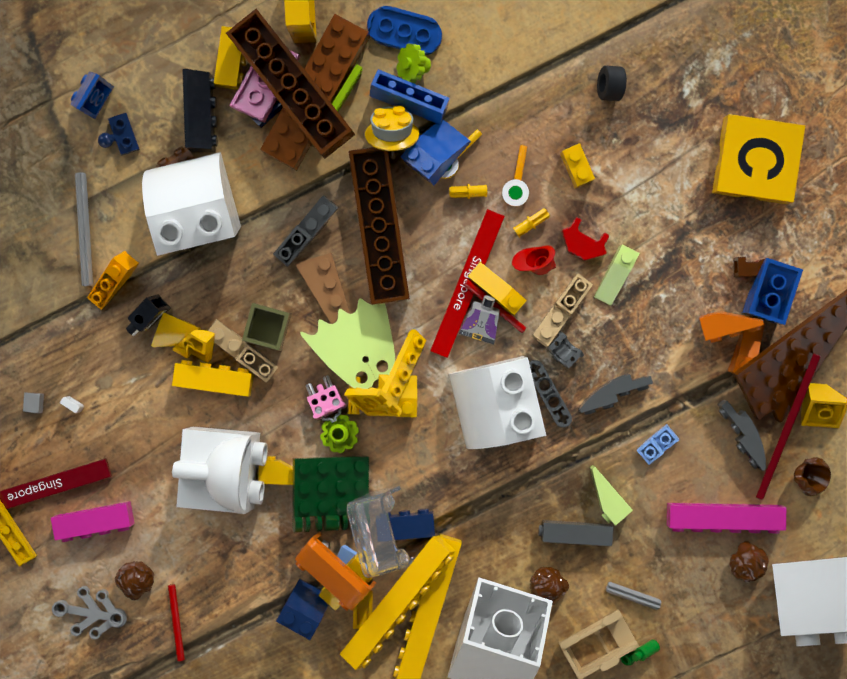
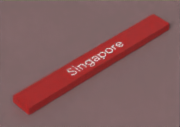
[430,209,505,358]

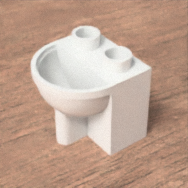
[172,427,268,514]
[772,557,847,646]

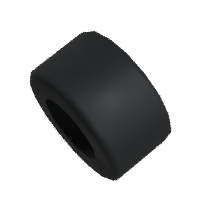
[597,66,627,101]

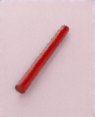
[463,279,527,333]
[168,584,185,661]

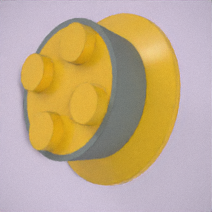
[365,106,419,159]

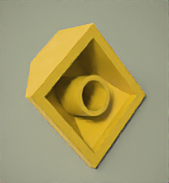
[378,374,417,417]
[801,383,847,428]

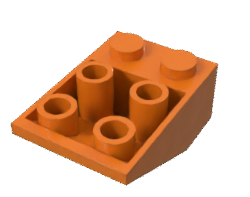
[699,311,764,343]

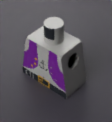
[459,295,500,345]

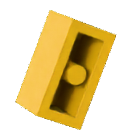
[560,143,595,189]

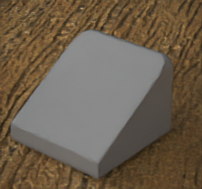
[23,392,44,413]

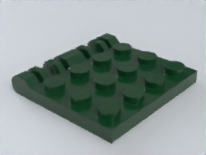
[292,456,370,533]

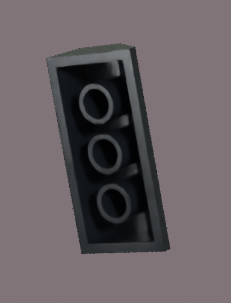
[182,69,218,153]

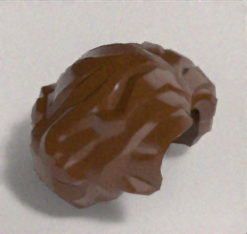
[794,457,831,496]
[729,541,769,582]
[115,561,154,600]
[530,567,569,605]

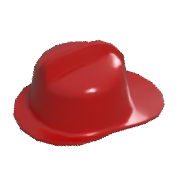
[512,245,556,275]

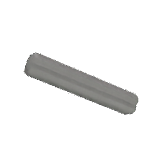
[606,582,661,610]

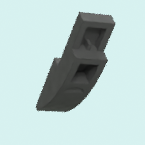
[273,195,338,267]
[578,374,653,415]
[717,400,766,471]

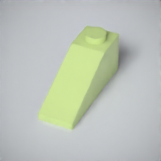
[594,244,640,306]
[590,465,633,525]

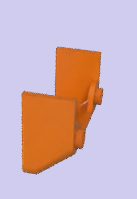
[295,532,376,611]

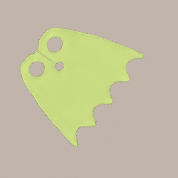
[300,298,395,389]

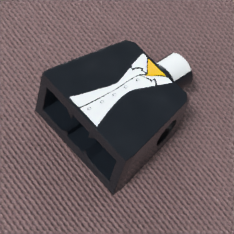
[126,294,171,336]

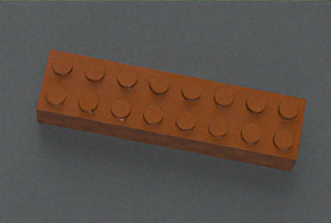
[260,14,370,171]

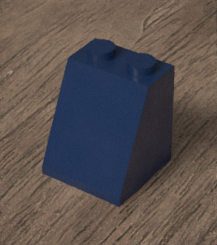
[276,578,329,640]

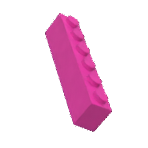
[667,503,786,534]

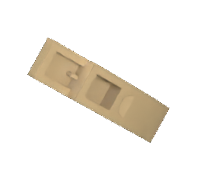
[532,273,593,347]
[208,319,278,382]

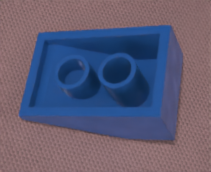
[70,71,114,119]
[401,120,471,186]
[742,258,803,325]

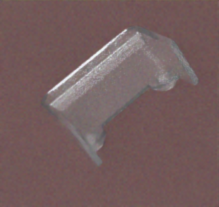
[347,486,416,578]

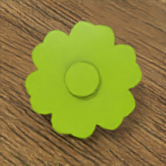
[396,43,431,84]
[320,414,359,453]

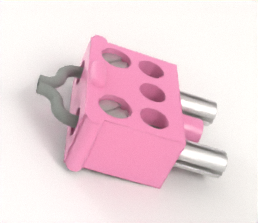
[305,376,347,423]

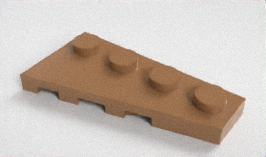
[295,253,351,324]

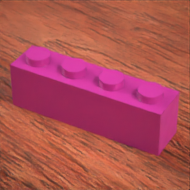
[51,501,135,542]

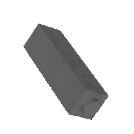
[538,520,613,546]

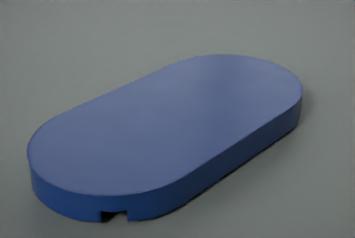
[367,6,442,55]

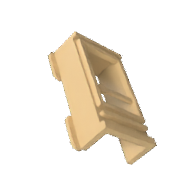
[559,609,640,679]

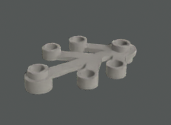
[52,586,127,639]

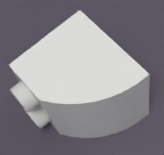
[142,152,241,256]
[449,356,546,449]
[447,578,552,679]

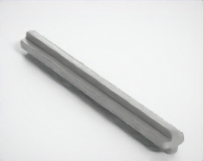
[75,172,93,286]

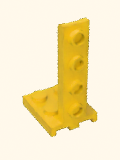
[344,329,427,417]

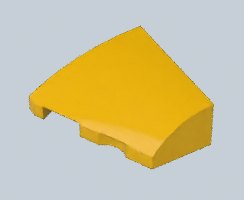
[151,312,201,347]
[173,330,215,363]

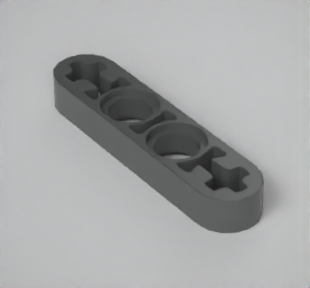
[529,360,572,427]

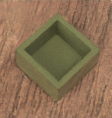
[242,303,292,351]

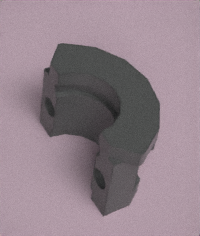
[547,331,584,369]

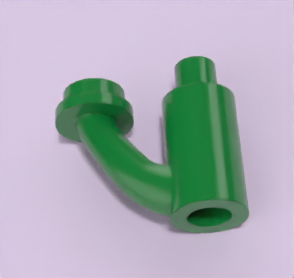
[621,639,660,666]

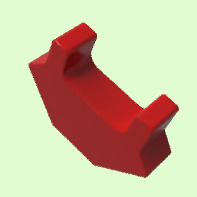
[561,217,609,261]

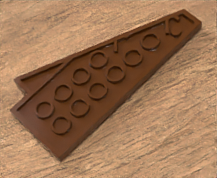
[733,289,847,423]

